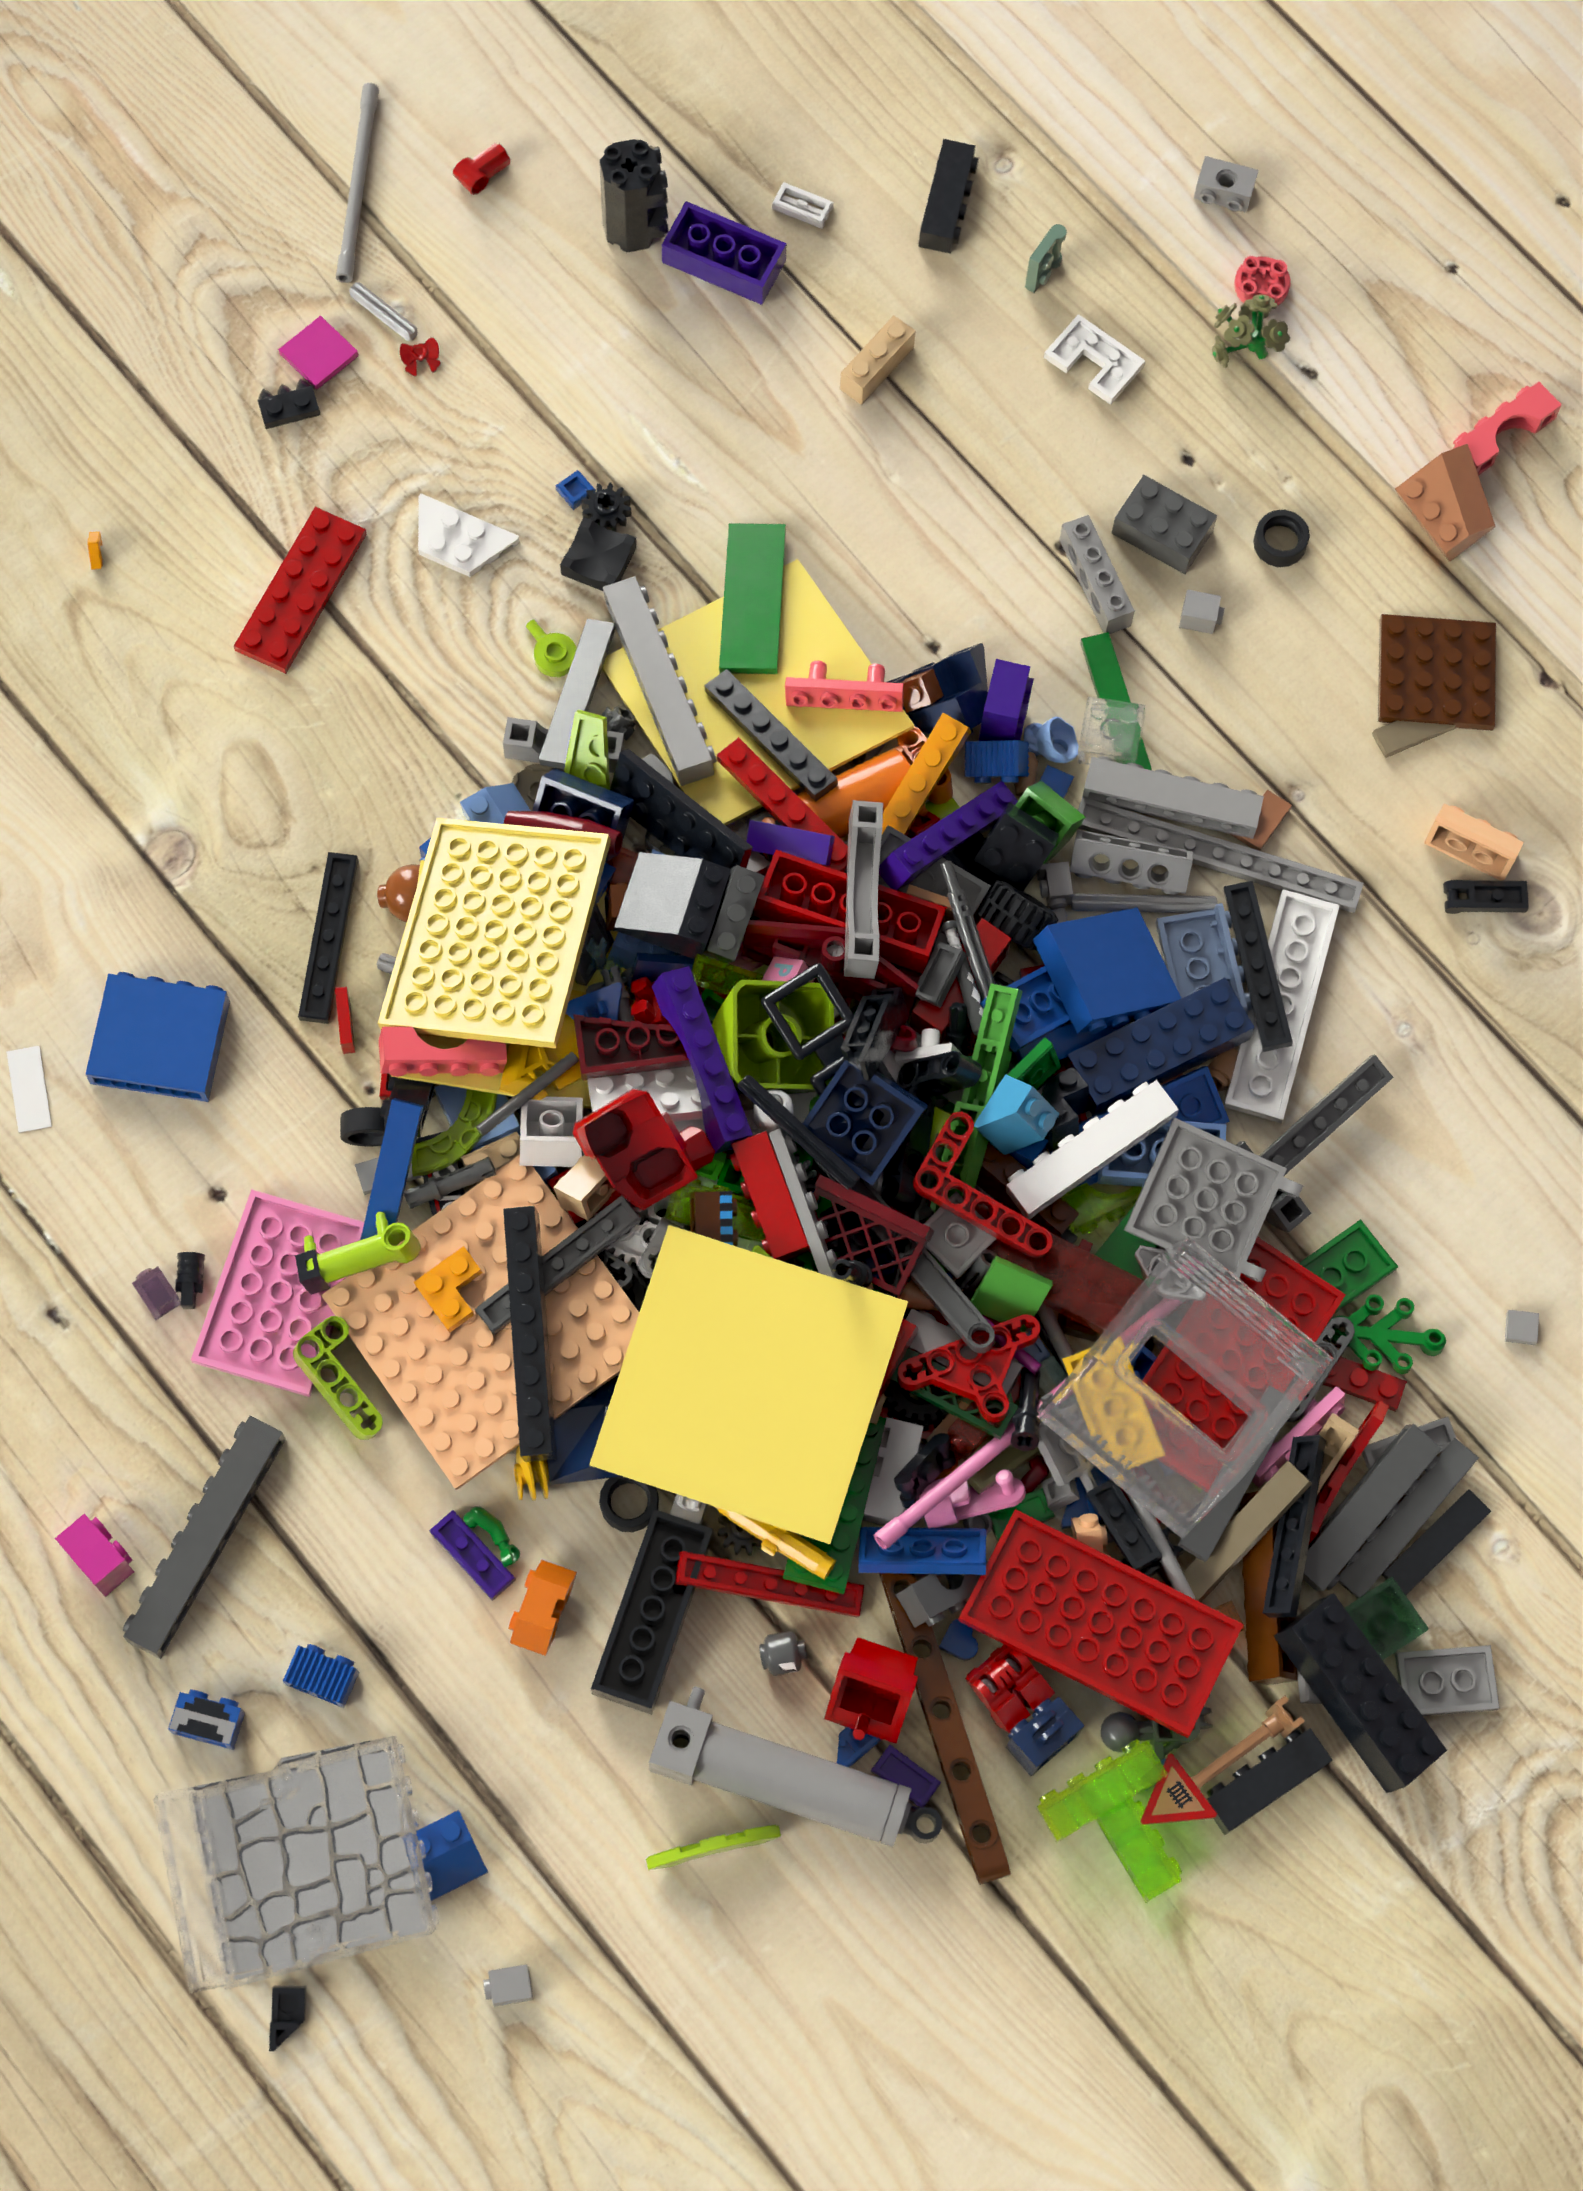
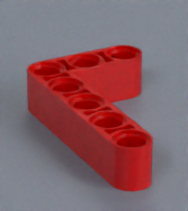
[913,1112,1053,1258]

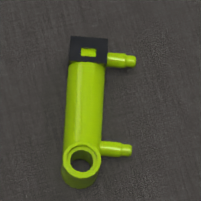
[295,1212,421,1295]

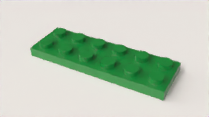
[783,1416,887,1594]

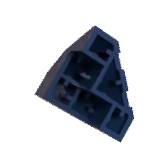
[887,643,988,735]

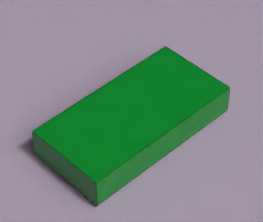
[987,1488,1055,1541]

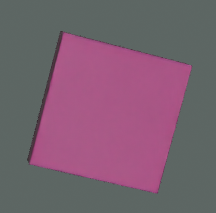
[278,315,359,390]

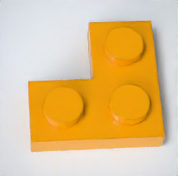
[413,1246,483,1333]

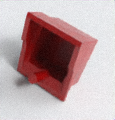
[824,1637,918,1744]

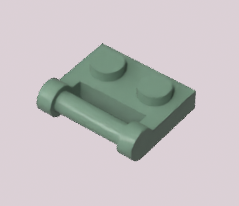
[1025,224,1067,293]

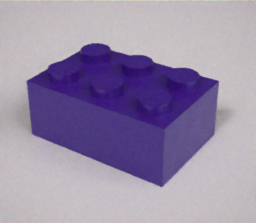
[978,659,1034,741]

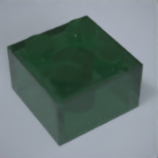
[1345,1577,1429,1662]

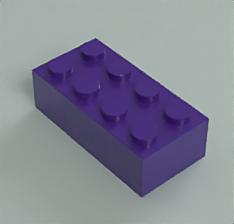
[662,201,787,305]

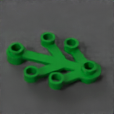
[1328,1294,1446,1374]

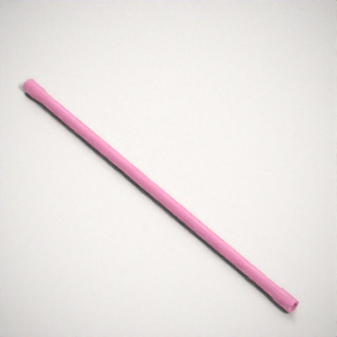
[874,1266,1213,1550]

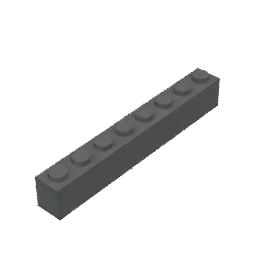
[123,1416,286,1659]

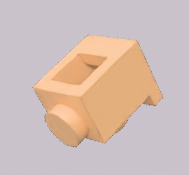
[1071,1513,1110,1556]

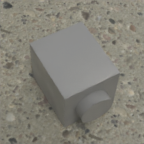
[1179,590,1224,634]
[483,1964,533,2007]

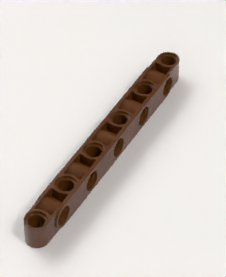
[879,1573,1011,1885]

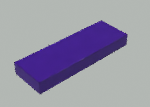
[746,820,835,866]
[429,1510,516,1601]

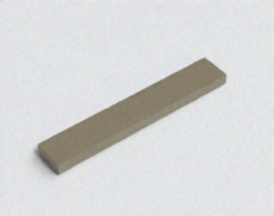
[1170,1461,1313,1602]

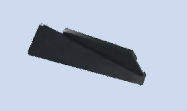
[841,987,909,1081]

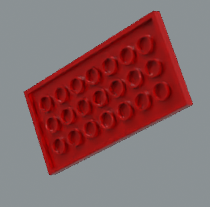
[1139,1237,1346,1491]
[958,1509,1244,1738]

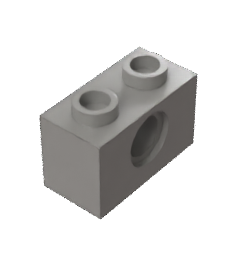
[1194,156,1258,213]

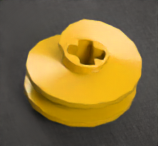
[514,1446,549,1501]

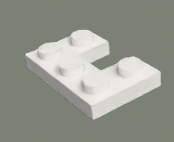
[1044,314,1145,405]

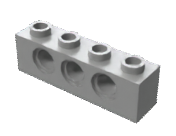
[1059,515,1135,634]
[1070,830,1193,895]

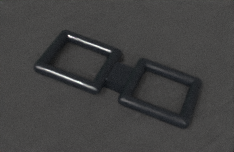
[761,963,897,1097]

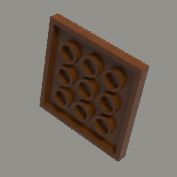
[1378,614,1496,731]

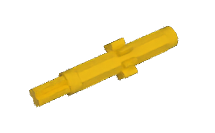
[714,1506,836,1580]

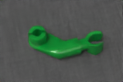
[464,1506,520,1567]

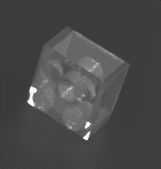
[1078,697,1145,765]

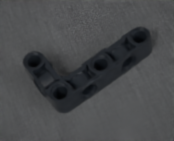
[881,1051,982,1212]

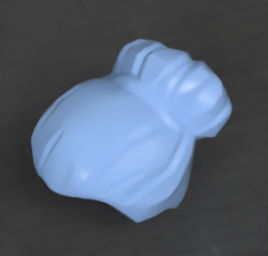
[1023,717,1079,763]

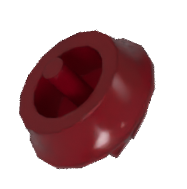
[889,1025,918,1054]

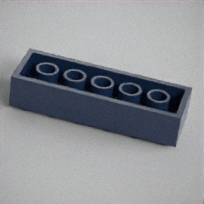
[1064,977,1255,1116]

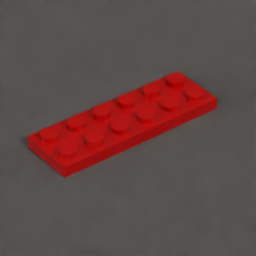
[234,506,367,674]

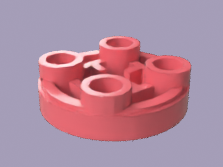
[1234,256,1291,306]

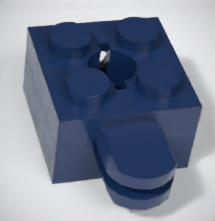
[1006,1696,1085,1776]

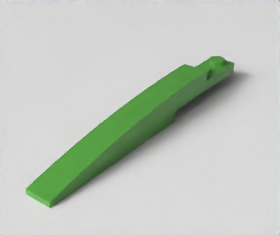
[927,983,1023,1273]

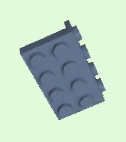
[1155,903,1251,1014]

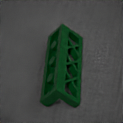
[890,1348,1019,1440]

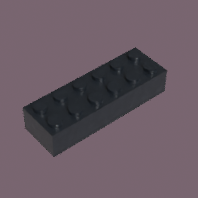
[591,1509,713,1715]
[1274,1593,1447,1793]

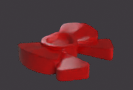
[399,337,441,377]

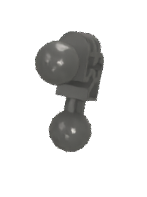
[1100,1695,1213,1762]

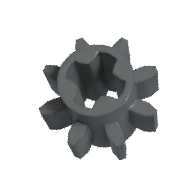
[601,706,636,741]

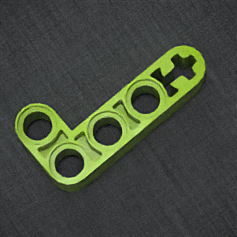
[293,1316,383,1440]

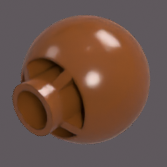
[377,864,420,923]

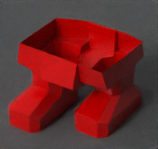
[572,1088,715,1210]

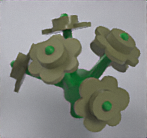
[1212,294,1290,368]

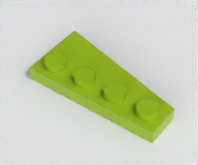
[564,710,610,790]

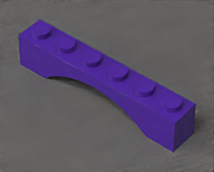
[879,781,1018,890]
[652,966,753,1154]

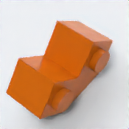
[508,1560,577,1656]

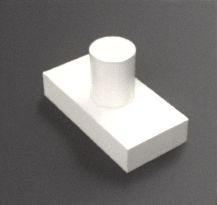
[895,1028,962,1067]

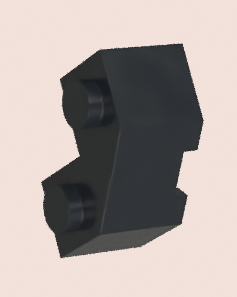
[1042,1067,1089,1153]

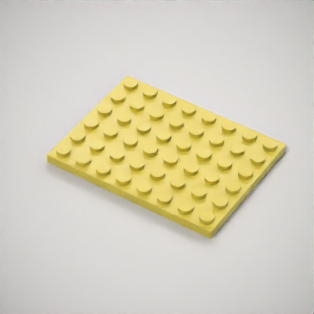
[378,818,611,1048]

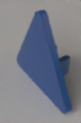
[566,982,623,1020]

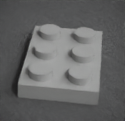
[1395,1645,1500,1716]

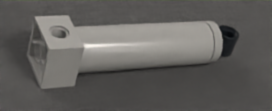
[649,1687,942,1847]

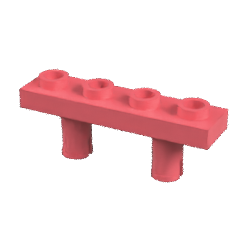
[785,661,903,712]

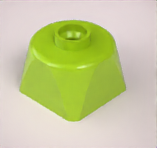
[712,979,834,1094]

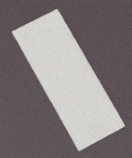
[7,1046,52,1133]

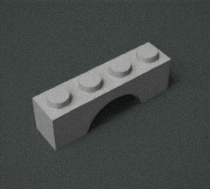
[503,717,624,773]

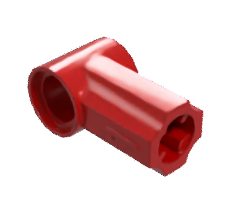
[453,143,511,195]

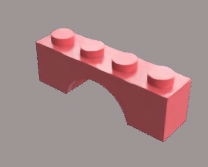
[1453,381,1562,476]
[378,1027,507,1076]

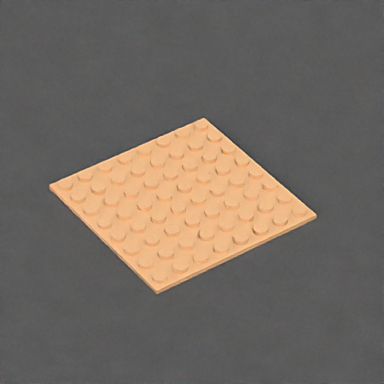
[321,1155,639,1490]

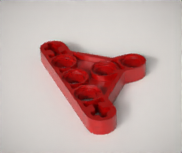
[897,1314,1040,1423]

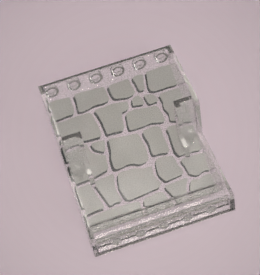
[153,1736,439,1994]

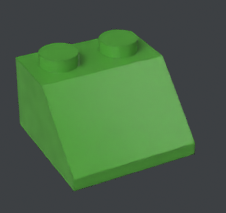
[1015,781,1086,864]

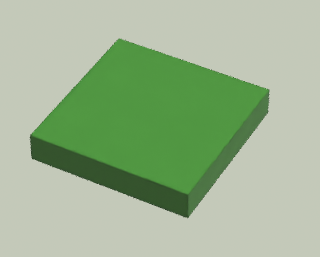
[970,1256,1052,1332]

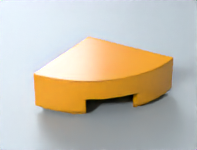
[87,531,103,570]

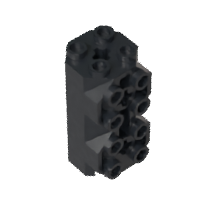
[599,139,669,253]

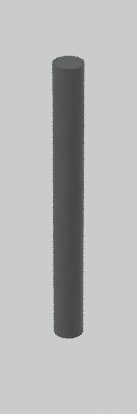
[476,1052,579,1136]

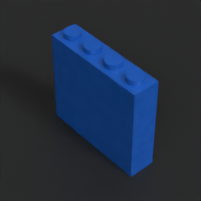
[1033,907,1182,1034]
[85,972,230,1102]

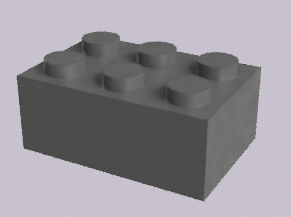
[1112,474,1218,574]

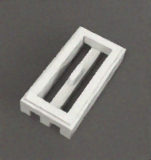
[772,182,834,229]

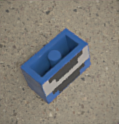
[168,1689,245,1750]

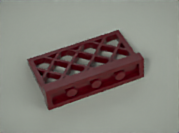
[809,1174,935,1297]

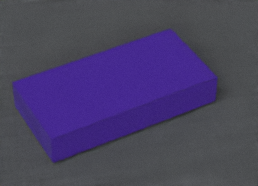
[870,1744,941,1808]

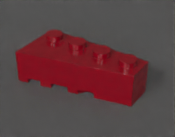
[573,1014,691,1081]

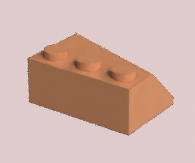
[1395,444,1496,562]

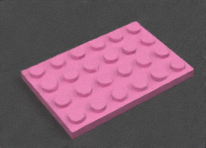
[191,1189,364,1397]

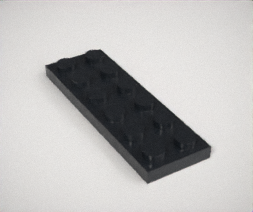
[610,749,753,869]

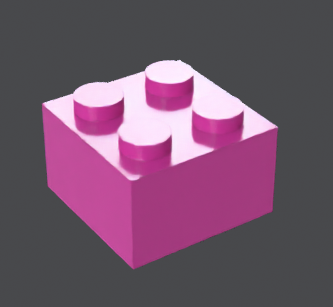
[55,1513,134,1597]

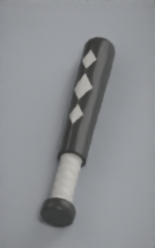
[940,920,984,1036]

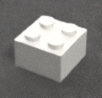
[519,1097,583,1167]

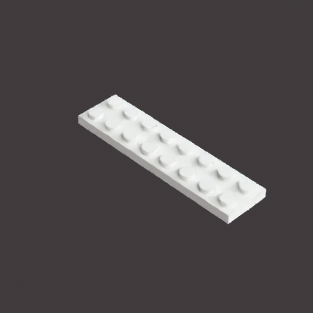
[1224,889,1340,1123]

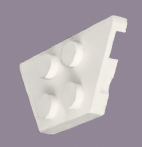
[418,493,519,577]

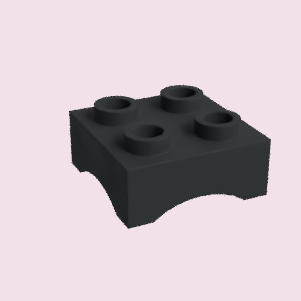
[560,517,636,591]

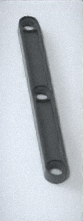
[813,1158,995,1353]

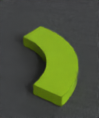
[411,1089,498,1177]
[646,1825,781,1870]

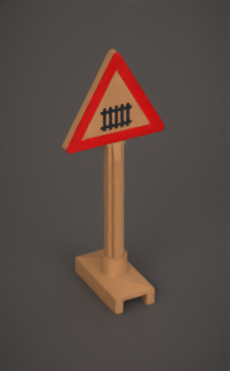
[1140,1695,1305,1825]

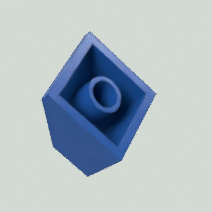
[403,1810,488,1902]

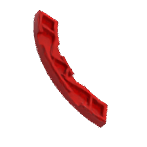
[1309,1401,1389,1544]

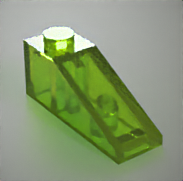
[691,954,764,996]

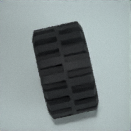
[977,881,1059,951]

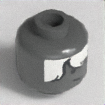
[760,1631,807,1676]

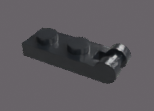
[1443,880,1529,914]

